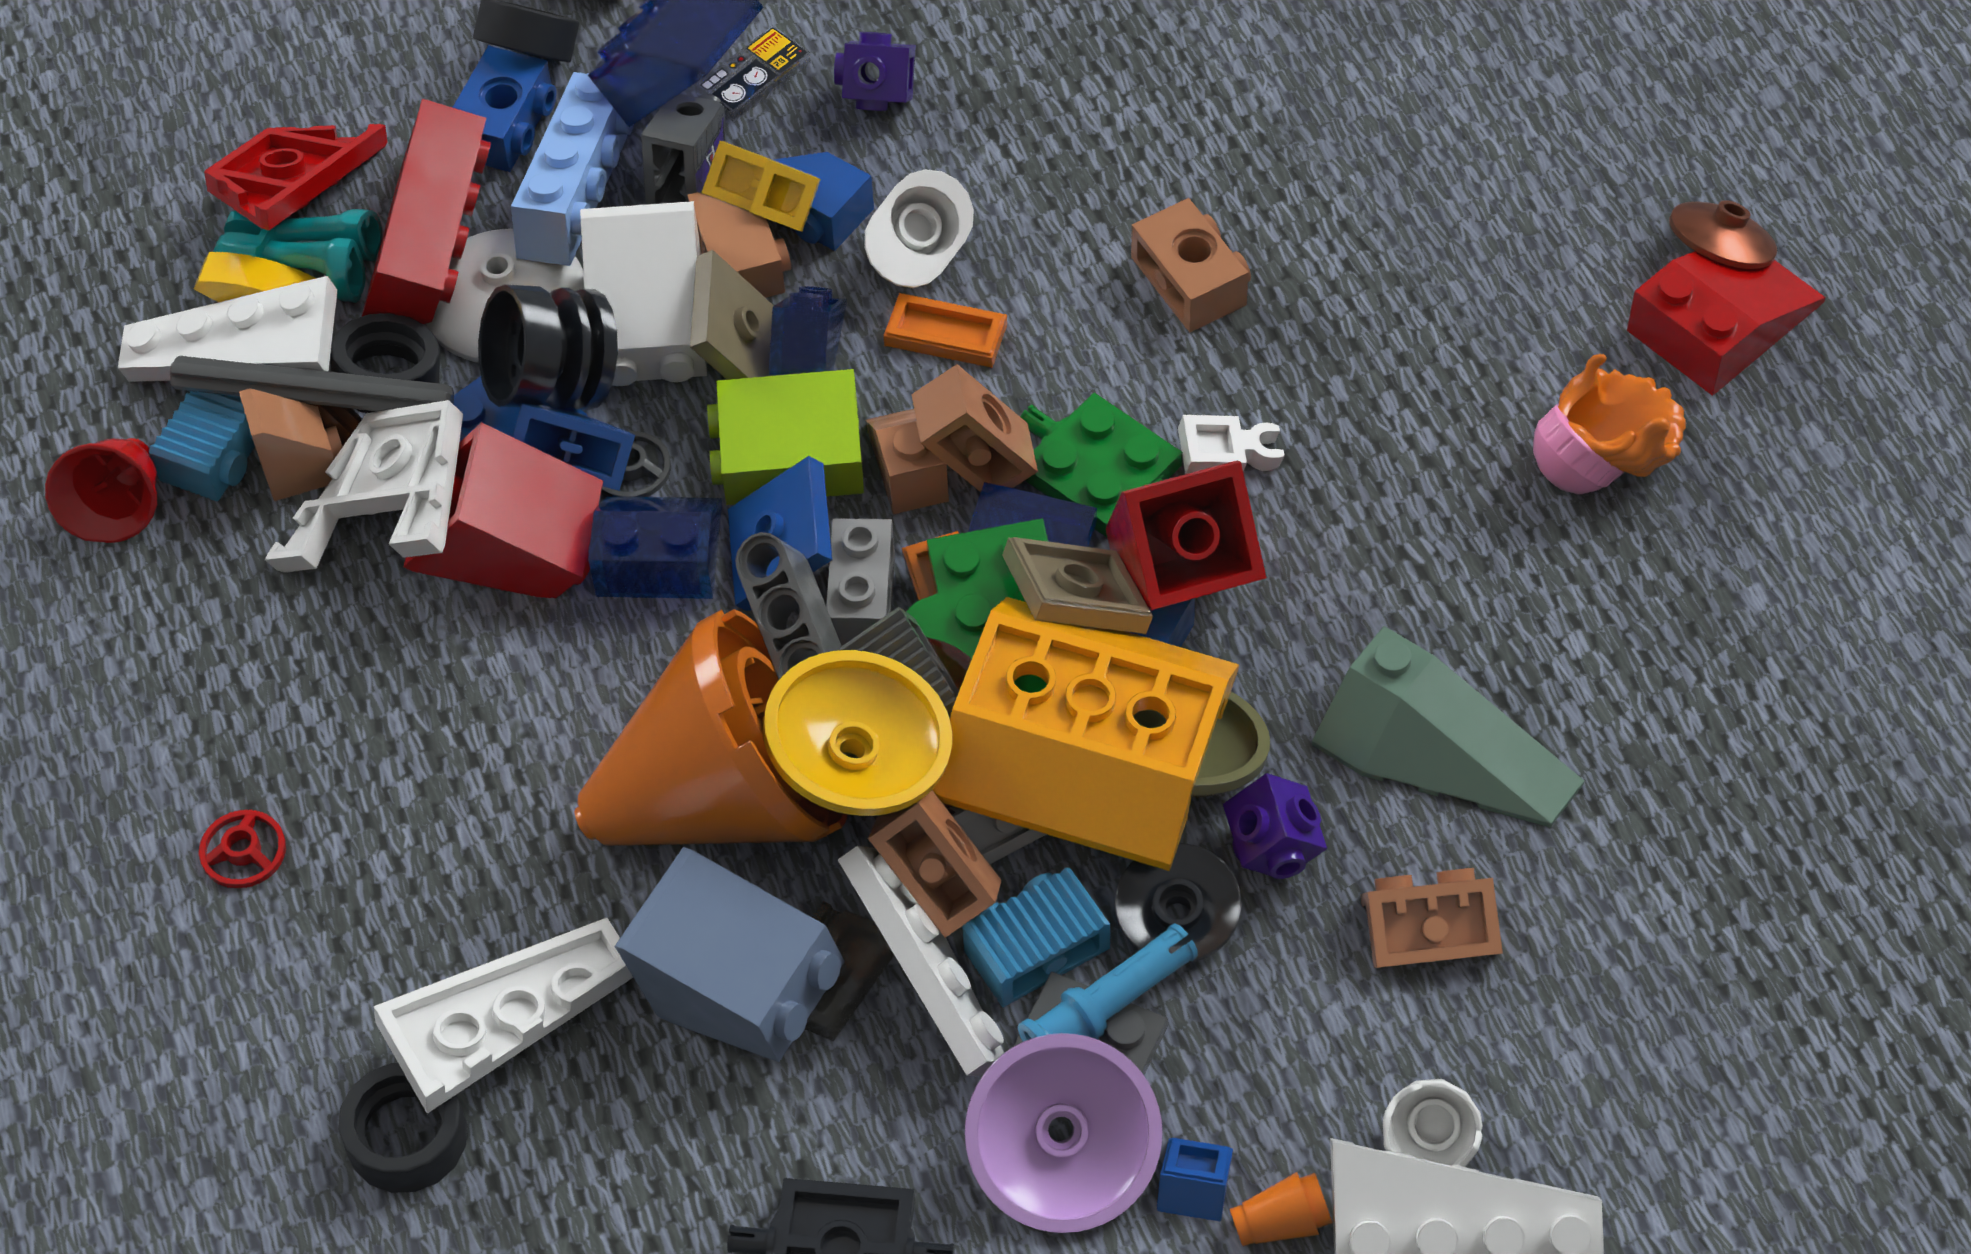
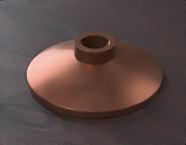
[1669,200,1777,269]

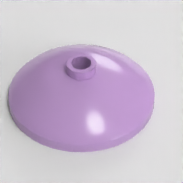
[965,1033,1162,1233]

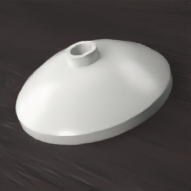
[425,229,585,362]

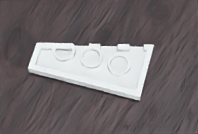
[118,276,337,382]
[838,846,1004,1076]
[374,918,633,1113]
[1330,1138,1604,1254]

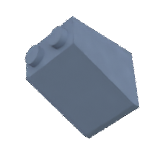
[614,847,845,1062]

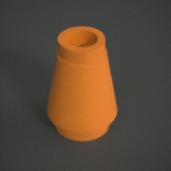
[1230,1172,1332,1246]

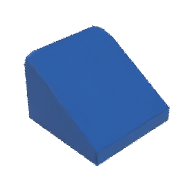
[1157,1138,1233,1222]

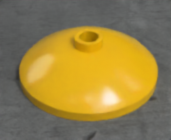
[762,650,952,816]

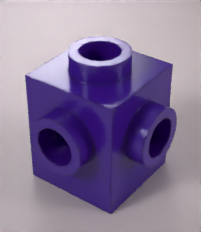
[834,32,916,111]
[1223,773,1327,879]

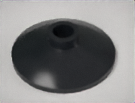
[1115,843,1241,963]

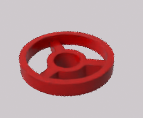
[199,810,286,888]

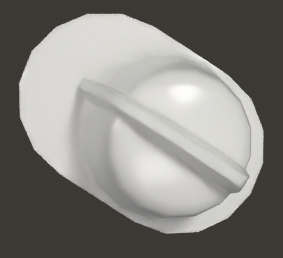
[864,169,974,288]

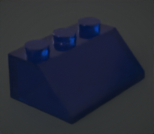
[588,0,764,127]

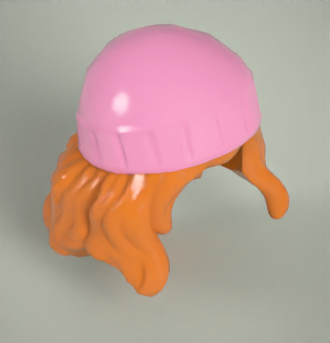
[1533,354,1686,494]

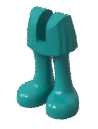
[213,209,382,303]

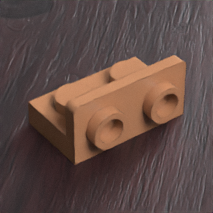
[1360,868,1503,968]

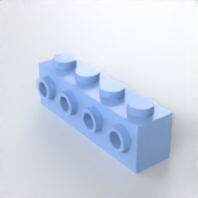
[511,72,635,266]

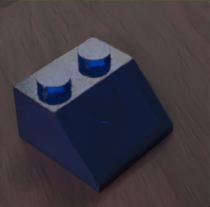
[588,496,722,599]

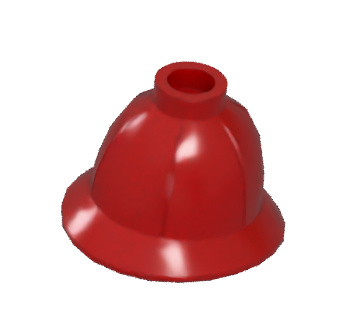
[45,438,157,543]

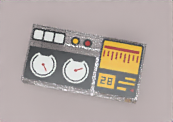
[696,25,811,124]

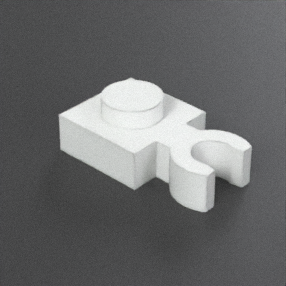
[1178,415,1284,474]

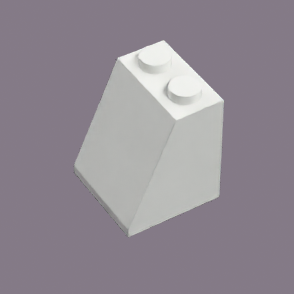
[580,201,707,386]

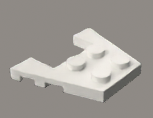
[265,400,463,572]

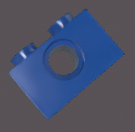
[452,45,556,172]

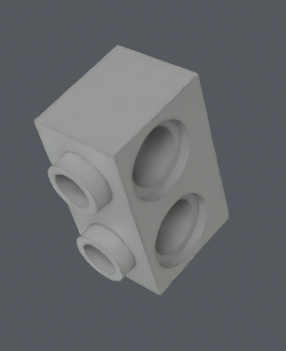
[826,519,895,646]

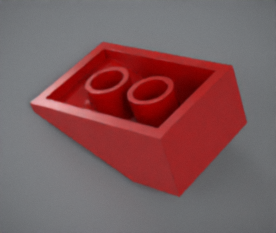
[1627,251,1826,396]

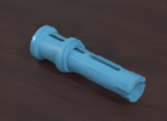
[1018,924,1198,1042]

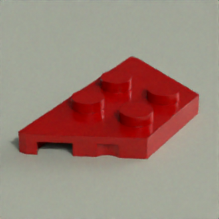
[204,124,388,230]

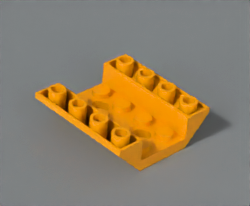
[933,597,1239,871]

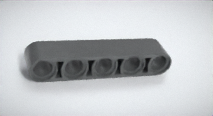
[735,532,858,758]

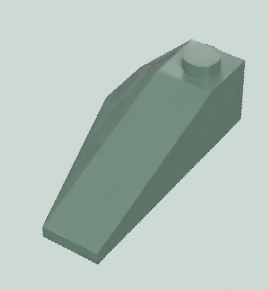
[1312,626,1584,828]

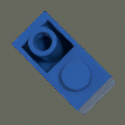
[768,152,874,251]

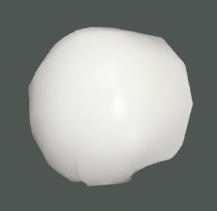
[1383,1079,1482,1167]

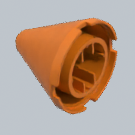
[574,609,848,846]

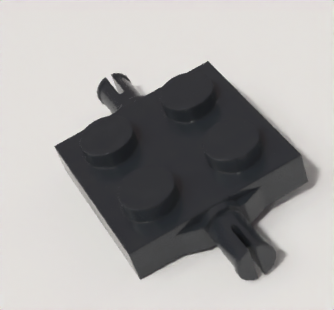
[727,1178,955,1254]

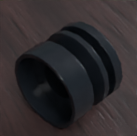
[478,285,618,410]

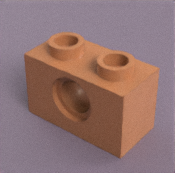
[1131,198,1251,333]
[912,364,1038,501]
[868,790,1002,938]

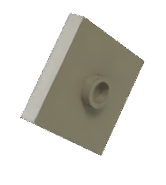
[690,250,779,380]
[1002,537,1153,634]

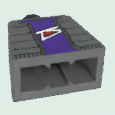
[641,93,726,205]

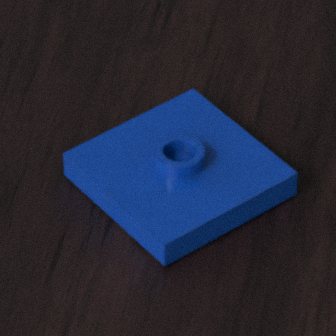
[728,456,832,611]

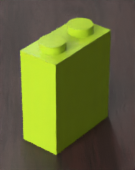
[707,369,864,505]

